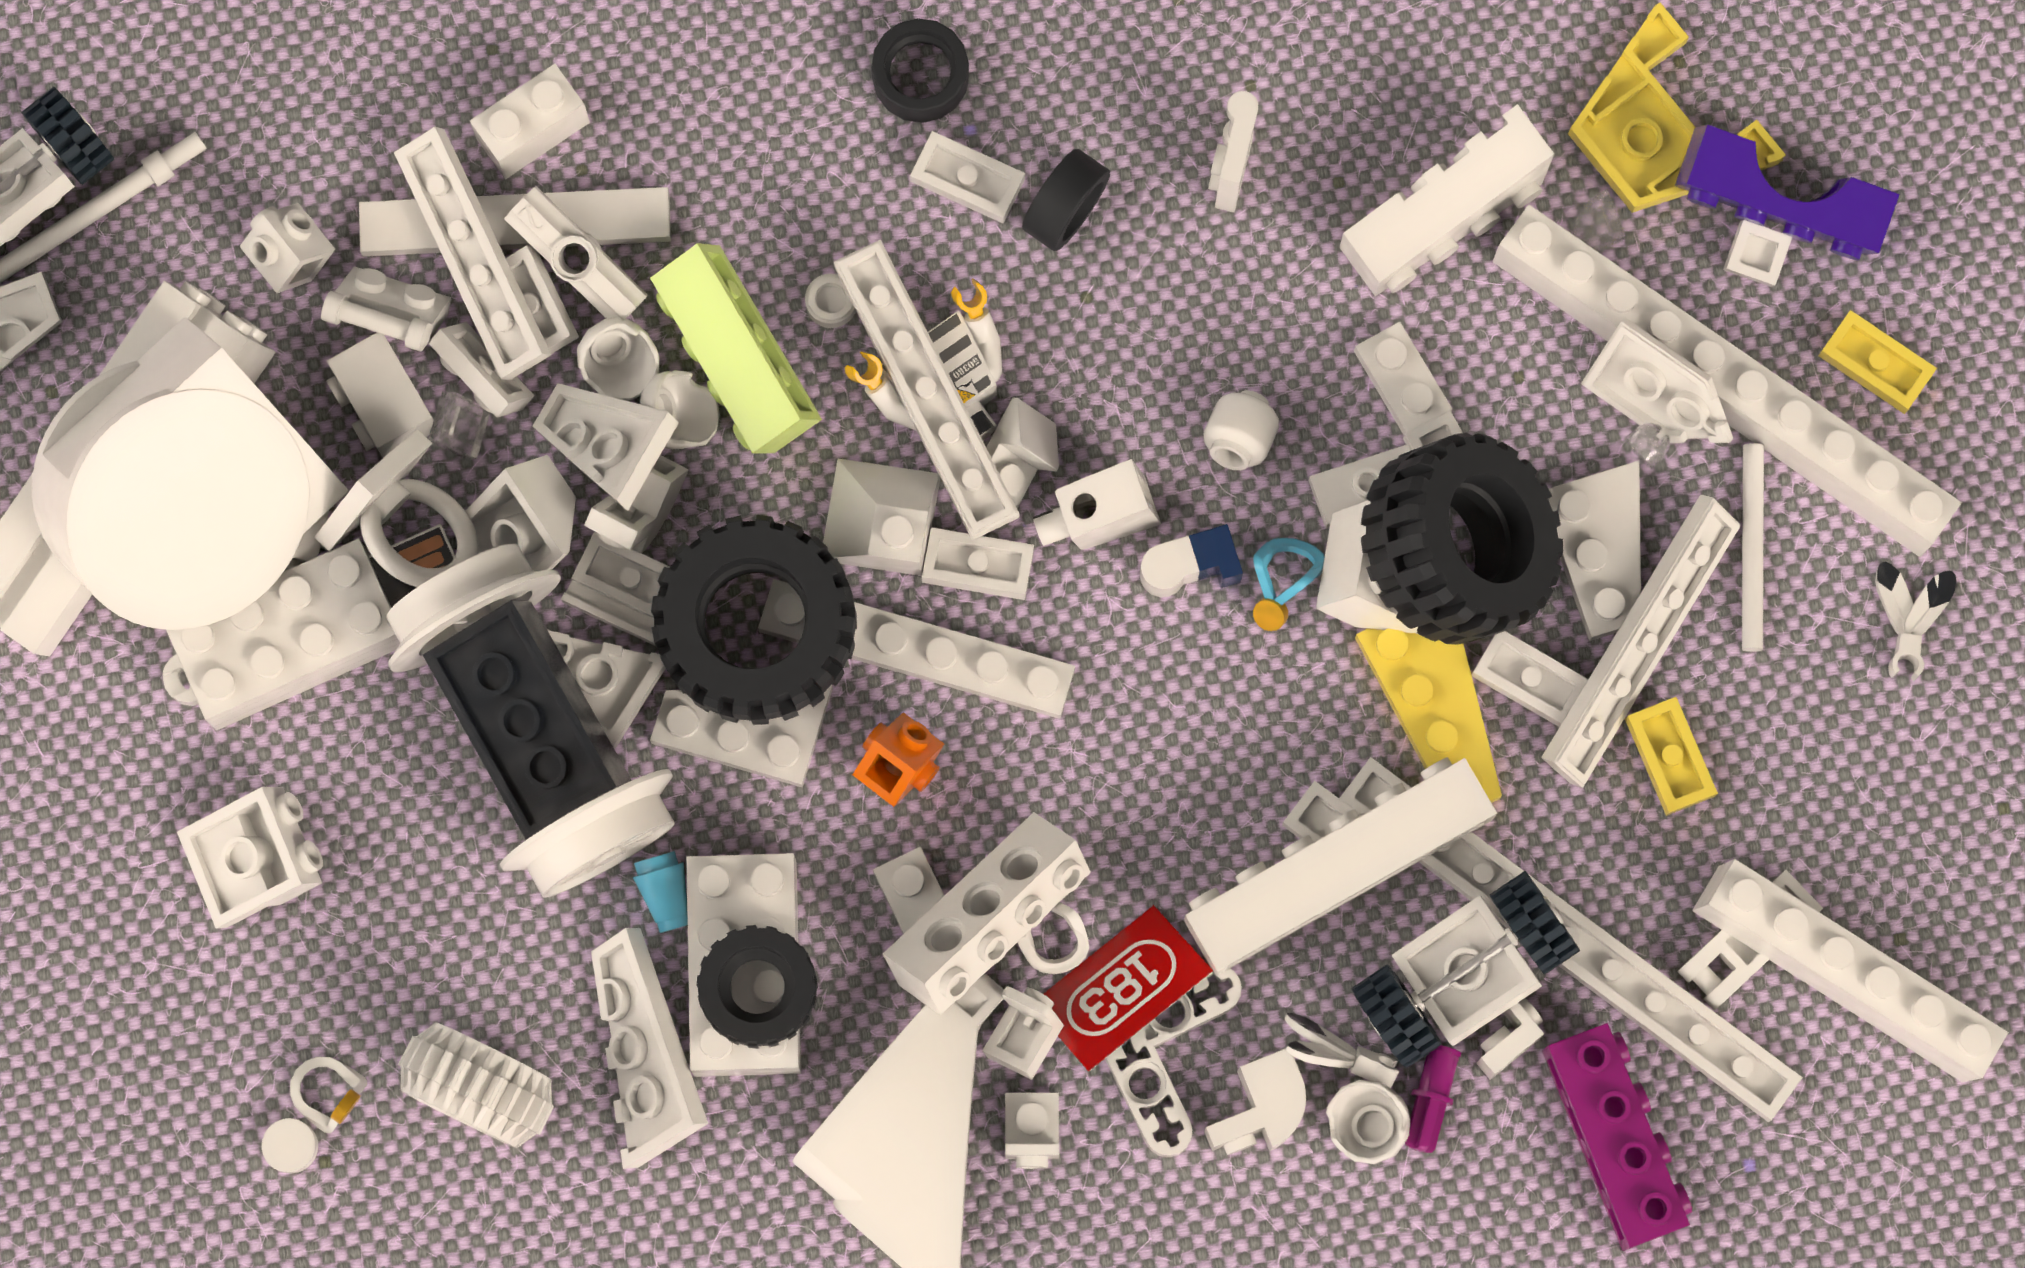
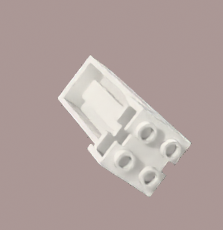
[0,281,276,656]

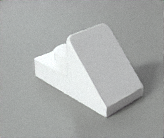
[986,397,1059,508]

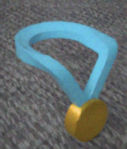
[1253,538,1325,631]

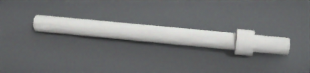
[0,132,207,283]

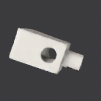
[1033,459,1161,550]

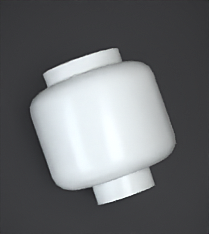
[1204,390,1279,471]

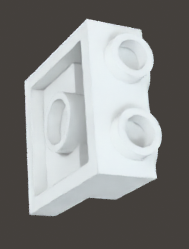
[177,787,323,929]

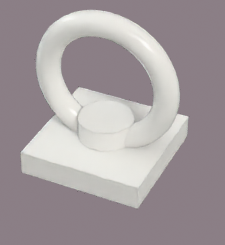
[314,429,478,587]

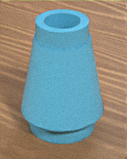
[633,851,688,933]

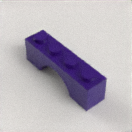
[1675,124,1900,260]

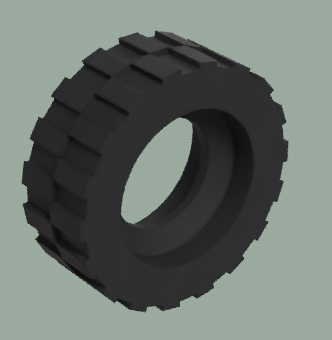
[696,925,818,1049]

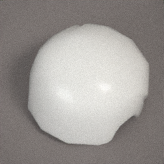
[577,317,659,401]
[640,370,720,449]
[1326,1080,1410,1164]

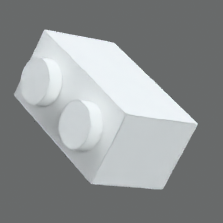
[470,64,590,180]
[326,332,439,458]

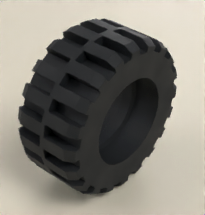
[1361,432,1563,645]
[651,515,857,725]

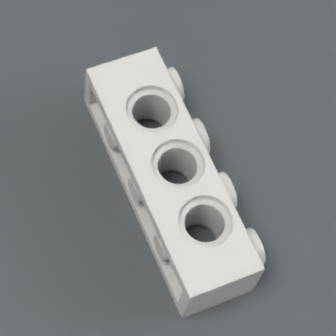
[883,812,1091,1015]

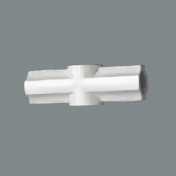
[504,186,648,320]

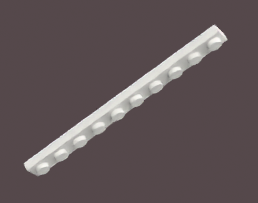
[1339,757,1803,1122]

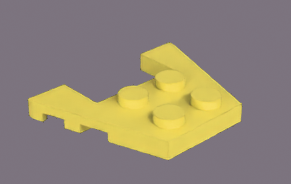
[1568,2,1786,213]

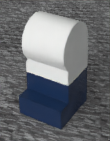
[1140,524,1243,598]

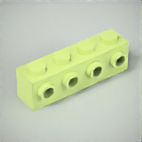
[650,243,822,453]

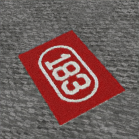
[1043,905,1213,1072]

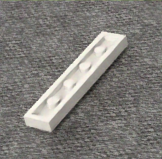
[394,127,551,380]

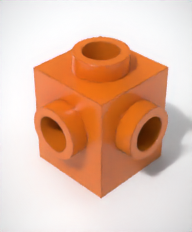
[852,712,945,807]

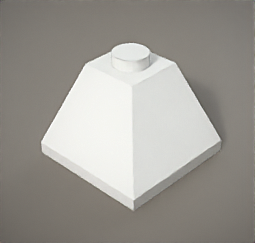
[465,455,576,571]
[823,458,941,576]

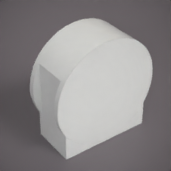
[32,317,349,630]

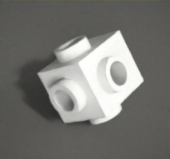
[240,203,335,293]

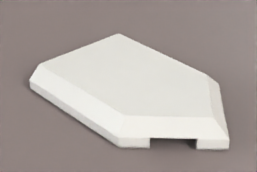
[1581,317,1733,443]

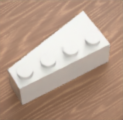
[1339,104,1554,296]

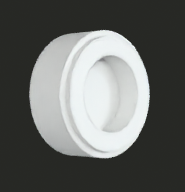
[805,274,856,328]
[262,1118,318,1174]

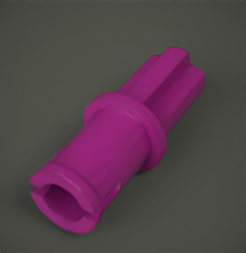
[1405,1045,1461,1153]

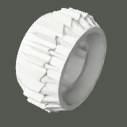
[398,1022,554,1148]

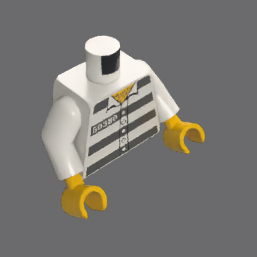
[845,278,1002,441]

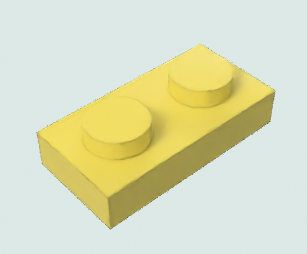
[1818,310,1937,414]
[1625,697,1718,816]

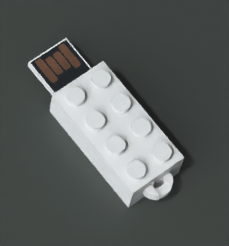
[163,524,455,731]

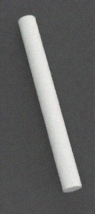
[1742,443,1764,652]

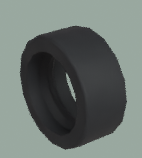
[871,18,969,123]
[1022,149,1110,251]

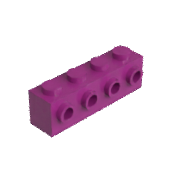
[1542,1023,1692,1251]

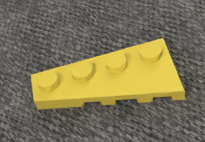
[1355,628,1502,803]

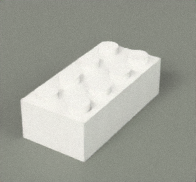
[687,853,801,1077]

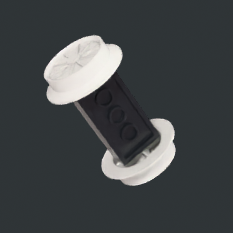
[386,544,675,898]

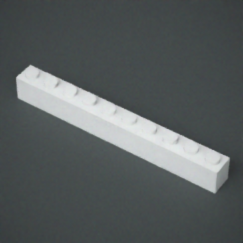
[1493,205,1962,557]

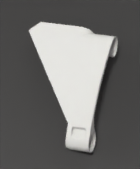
[792,973,1004,1268]

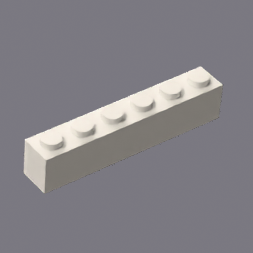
[1184,757,1497,976]
[1692,859,2009,1082]

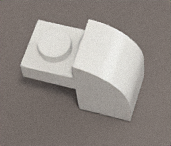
[584,455,688,553]
[1204,1049,1306,1155]

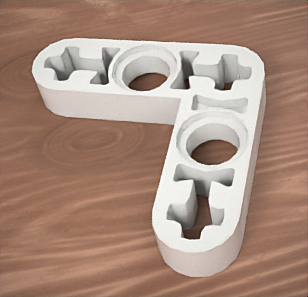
[1105,967,1242,1157]

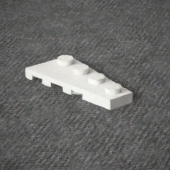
[591,928,708,1169]

